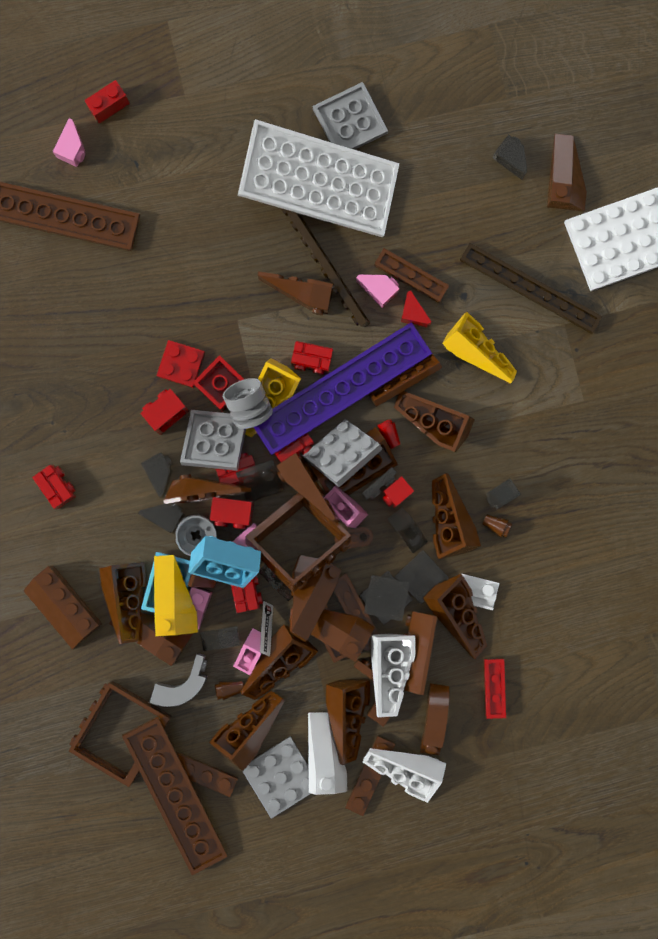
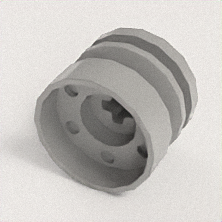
[222,378,273,429]
[176,515,216,556]

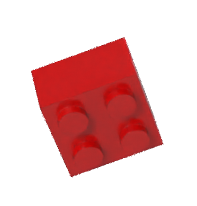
[193,355,245,412]
[140,388,190,435]
[210,497,254,530]

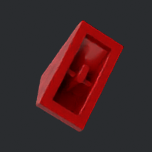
[401,290,431,328]

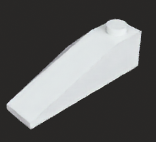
[371,634,415,717]
[308,712,347,795]
[363,748,446,803]

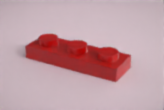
[484,659,506,719]

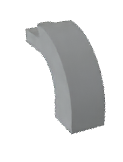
[150,653,208,707]

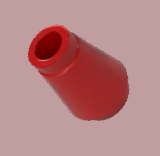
[377,419,401,448]

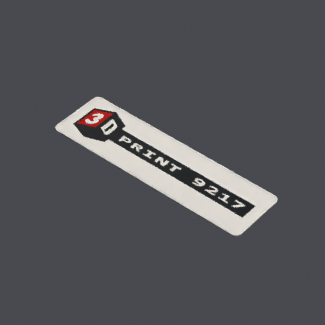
[260,601,273,656]

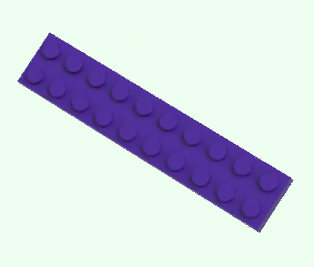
[253,322,432,455]

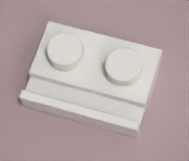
[462,574,499,610]

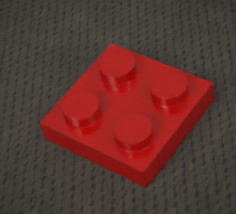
[156,340,205,388]

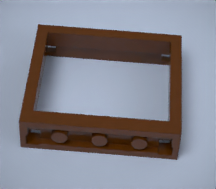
[245,492,351,592]
[69,681,172,787]

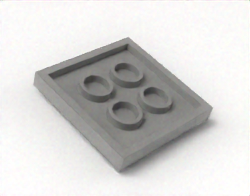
[313,82,388,150]
[180,410,246,471]
[303,419,382,487]
[242,736,311,819]

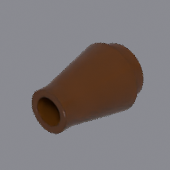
[482,514,512,537]
[215,681,243,700]

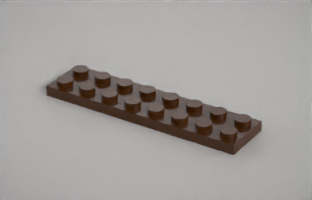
[0,182,140,251]
[122,717,228,876]

